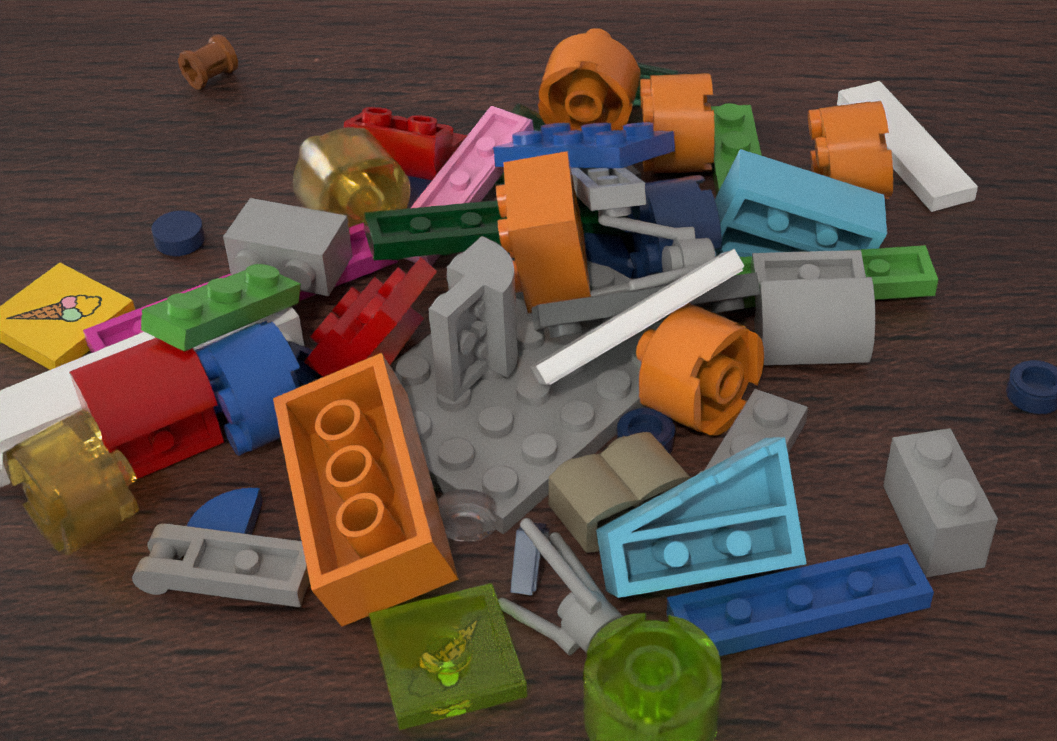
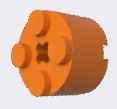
[538,28,641,131]
[640,73,715,174]
[808,101,893,199]
[636,303,764,435]

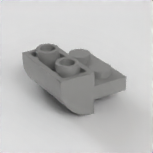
[429,236,518,402]
[751,250,875,365]

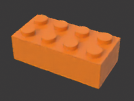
[273,353,459,627]

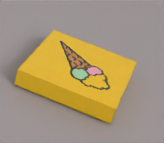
[0,263,135,370]

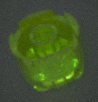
[583,613,722,741]

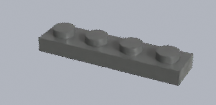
[531,272,760,338]

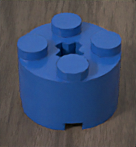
[195,320,300,456]

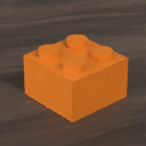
[496,151,591,313]

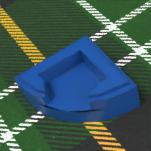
[187,488,263,535]

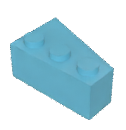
[714,149,887,257]
[596,437,807,598]

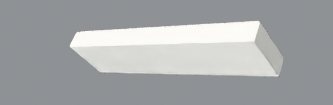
[837,81,978,212]
[530,249,744,385]

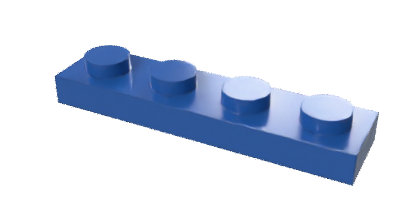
[666,544,934,664]

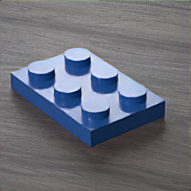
[493,122,675,168]

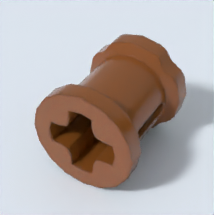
[178,34,238,90]

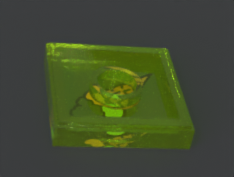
[369,583,527,730]

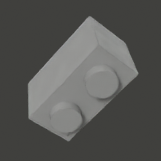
[223,198,353,296]
[883,428,998,577]

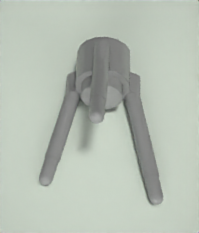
[591,214,715,297]
[496,518,625,656]

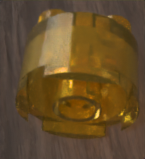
[293,128,411,228]
[2,409,139,555]

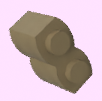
[548,432,691,553]

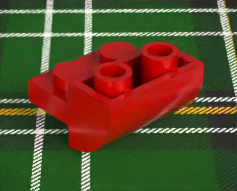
[343,107,468,180]
[304,257,437,377]
[69,338,224,488]

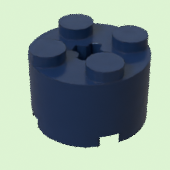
[621,175,722,286]

